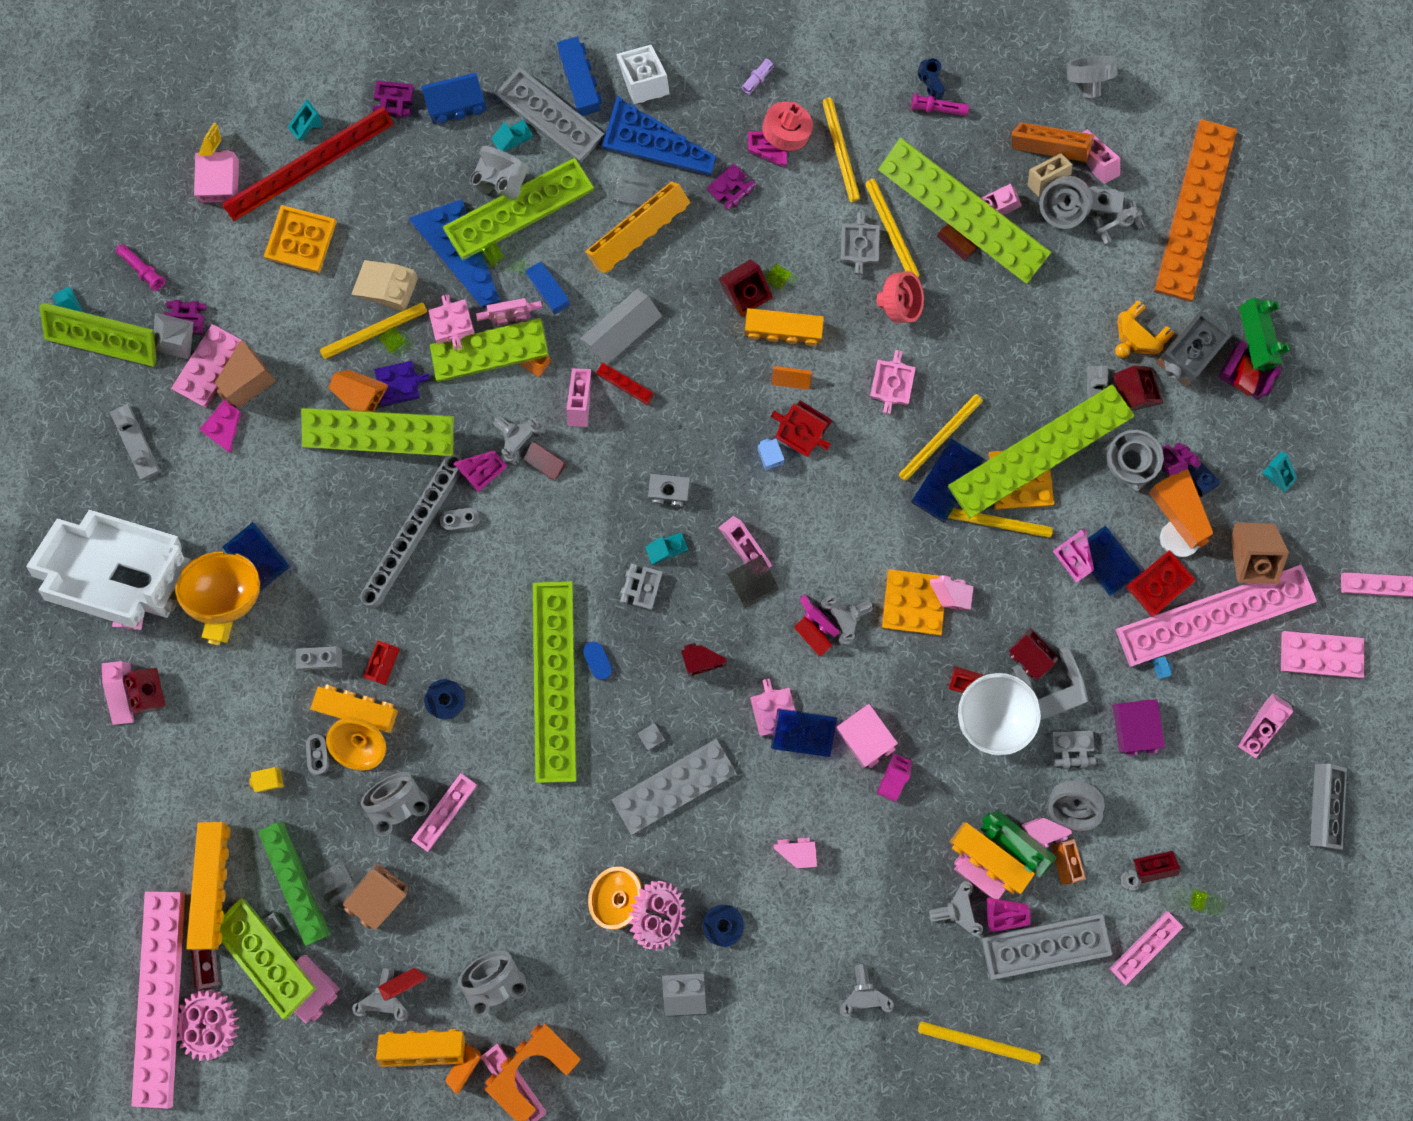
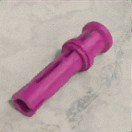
[911,93,969,117]
[115,244,166,291]

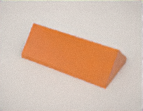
[1011,122,1095,162]

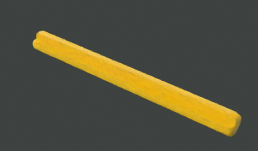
[823,97,860,202]
[866,179,920,278]
[320,302,427,359]
[899,394,983,481]
[936,505,1053,538]
[918,1021,1041,1065]

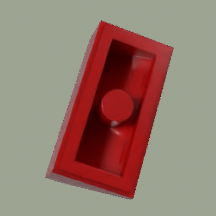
[794,616,832,656]
[363,640,400,685]
[949,666,985,693]
[378,968,427,1001]

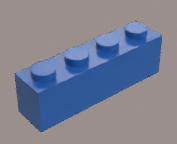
[557,36,602,116]

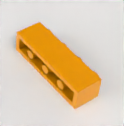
[744,308,824,346]
[310,684,398,733]
[949,822,1035,894]
[376,1029,465,1067]

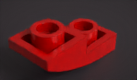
[1233,355,1260,396]

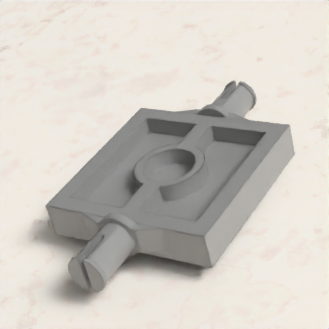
[840,211,880,276]

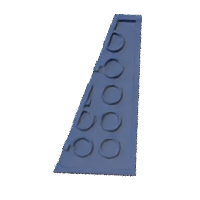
[602,95,716,176]
[408,199,500,308]

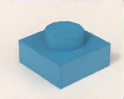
[1152,656,1172,679]

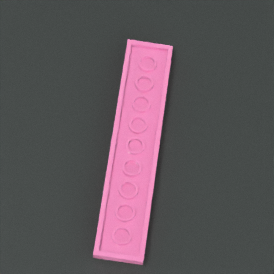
[1115,565,1317,667]
[131,891,185,1109]

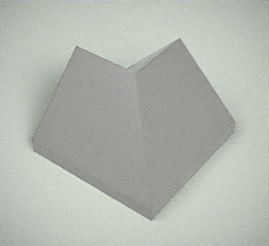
[154,313,193,360]

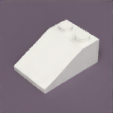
[616,45,670,104]

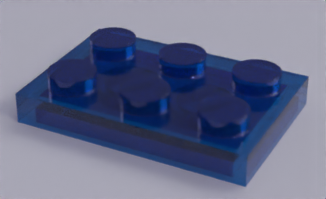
[222,522,291,592]
[1088,525,1142,596]
[771,708,837,757]

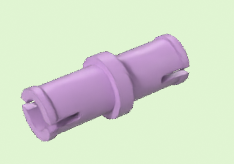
[741,59,774,95]

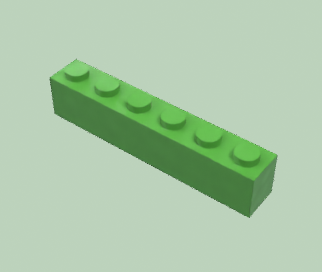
[258,822,331,946]

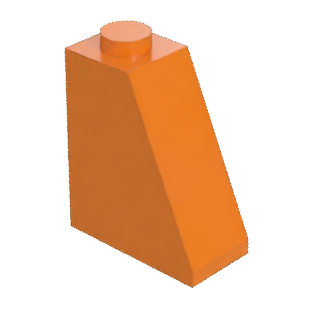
[328,369,388,412]

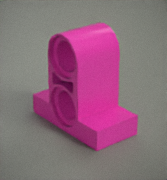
[877,753,912,802]

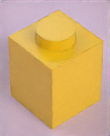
[202,622,233,646]
[249,767,284,793]

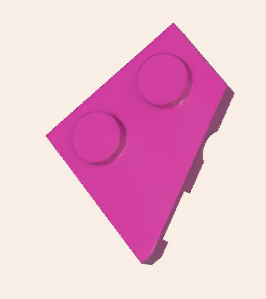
[748,131,787,167]
[199,400,241,453]
[454,450,507,492]
[1053,529,1094,583]
[799,594,840,637]
[987,898,1030,932]

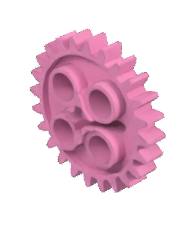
[629,881,686,951]
[177,989,239,1061]

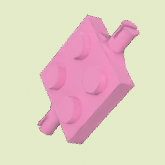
[429,294,474,351]
[476,298,542,326]
[870,350,916,415]
[750,678,799,746]

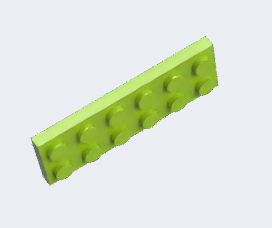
[39,303,157,367]
[430,318,549,382]
[220,898,317,1020]

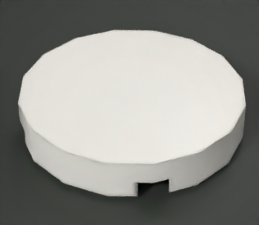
[1160,522,1199,558]

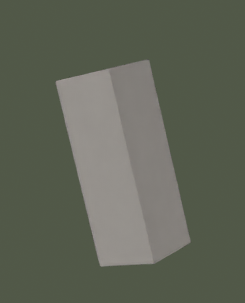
[580,289,662,365]
[1310,764,1347,850]

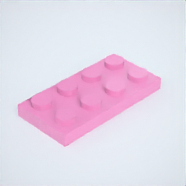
[171,324,242,408]
[1281,631,1364,678]

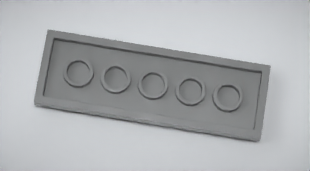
[495,67,604,163]
[611,739,737,835]
[981,913,1112,980]

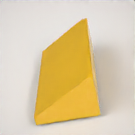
[198,123,222,156]

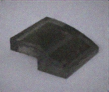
[727,555,779,609]

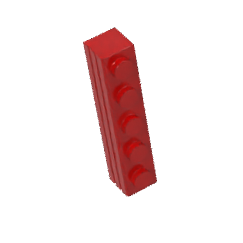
[596,362,654,406]

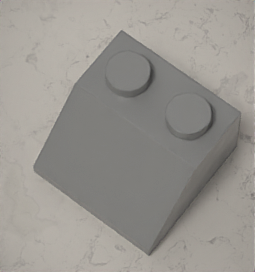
[662,971,706,1016]

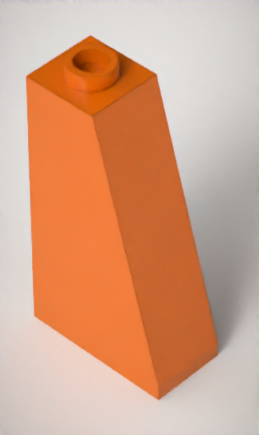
[1149,469,1213,549]

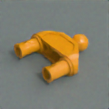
[1115,301,1174,358]

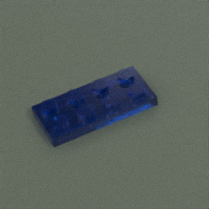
[911,439,984,523]

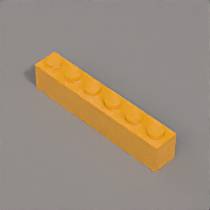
[585,181,690,273]
[186,822,231,950]

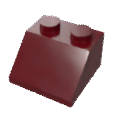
[718,259,773,317]
[1114,365,1163,411]
[1009,628,1058,680]
[681,643,727,677]

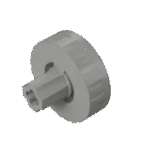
[1067,55,1117,98]
[1039,175,1093,229]
[1048,779,1105,831]

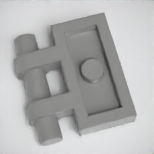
[620,564,663,610]
[1051,731,1096,768]

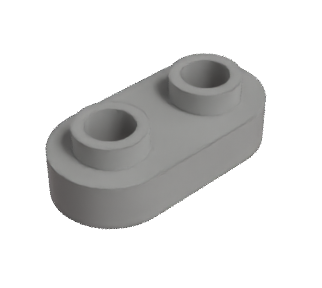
[440,508,480,531]
[306,734,330,775]

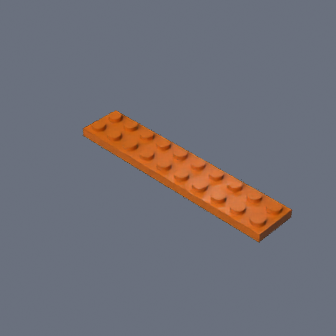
[1154,119,1237,302]

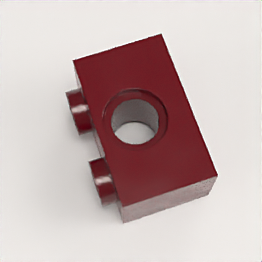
[125,668,166,715]

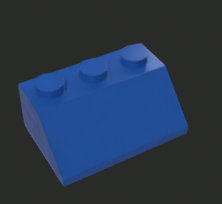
[421,73,487,124]

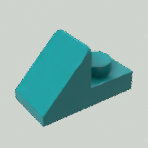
[288,99,323,141]
[491,120,533,152]
[52,286,83,312]
[1262,452,1297,492]
[645,532,688,565]

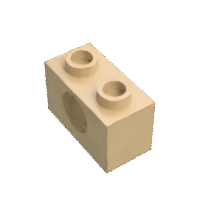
[1028,153,1073,197]

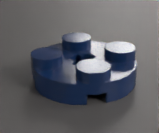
[424,679,466,720]
[703,904,744,947]

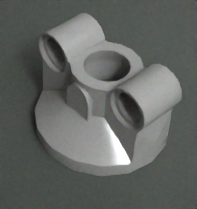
[469,146,531,200]
[1101,430,1164,491]
[360,772,429,836]
[458,950,528,1018]

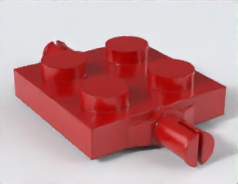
[770,403,831,457]

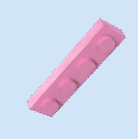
[1341,573,1413,597]
[411,773,478,852]
[1109,911,1183,985]
[481,1043,547,1121]

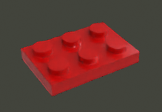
[1125,550,1196,617]

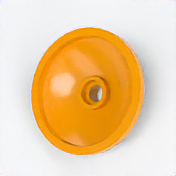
[326,718,386,771]
[588,867,643,930]

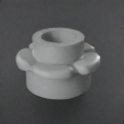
[1121,870,1141,891]

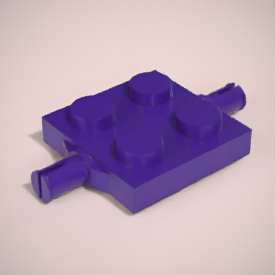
[374,361,430,407]

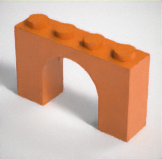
[484,1023,581,1121]

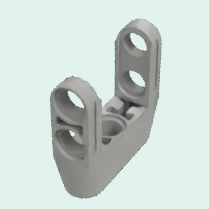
[1010,646,1089,720]

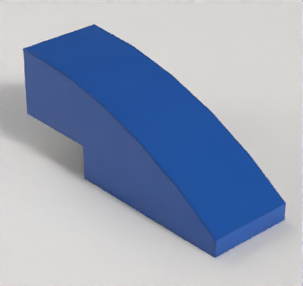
[525,261,570,315]

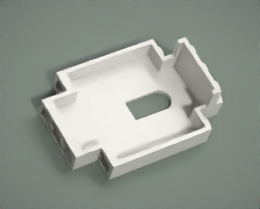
[26,510,191,628]

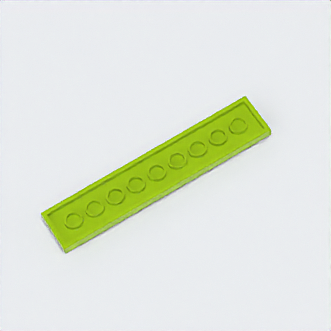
[878,137,1052,284]
[948,384,1134,519]
[533,581,577,783]

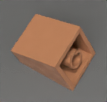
[215,340,276,408]
[1231,522,1289,584]
[343,862,409,930]

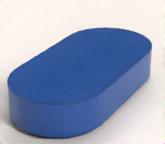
[583,642,612,680]

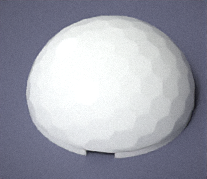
[958,673,1041,755]

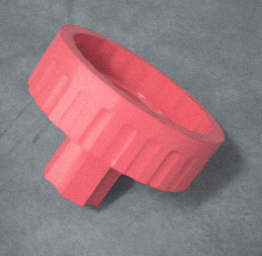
[762,102,813,151]
[876,271,924,324]

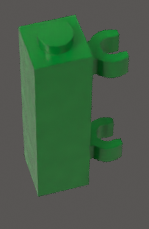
[1239,298,1290,372]
[980,810,1057,878]

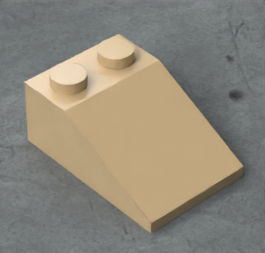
[351,260,418,311]

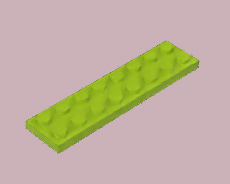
[443,158,594,261]
[301,408,454,456]

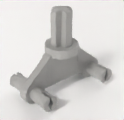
[1093,201,1146,245]
[493,416,545,466]
[819,595,873,646]
[929,881,983,936]
[839,964,894,1017]
[352,968,408,1022]

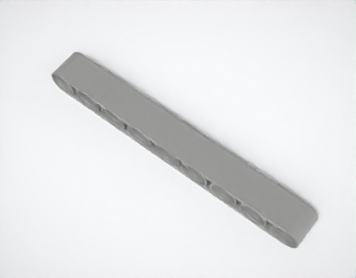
[360,453,462,608]

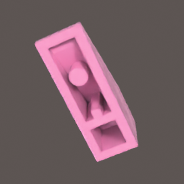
[1082,129,1120,184]
[567,368,591,427]
[718,516,773,577]
[102,661,134,725]

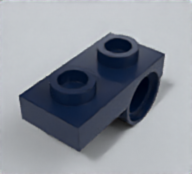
[917,58,945,100]
[1188,462,1220,497]

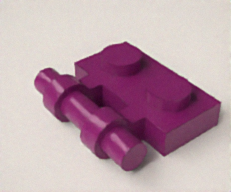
[372,80,415,118]
[707,163,756,211]
[164,300,207,335]
[1161,442,1201,476]

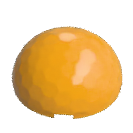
[175,552,260,625]

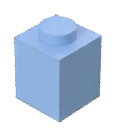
[757,438,784,471]

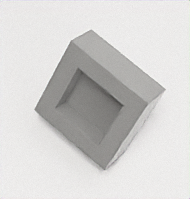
[637,723,665,751]

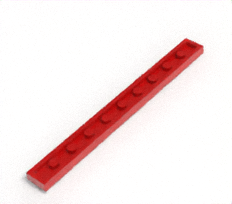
[222,106,394,221]

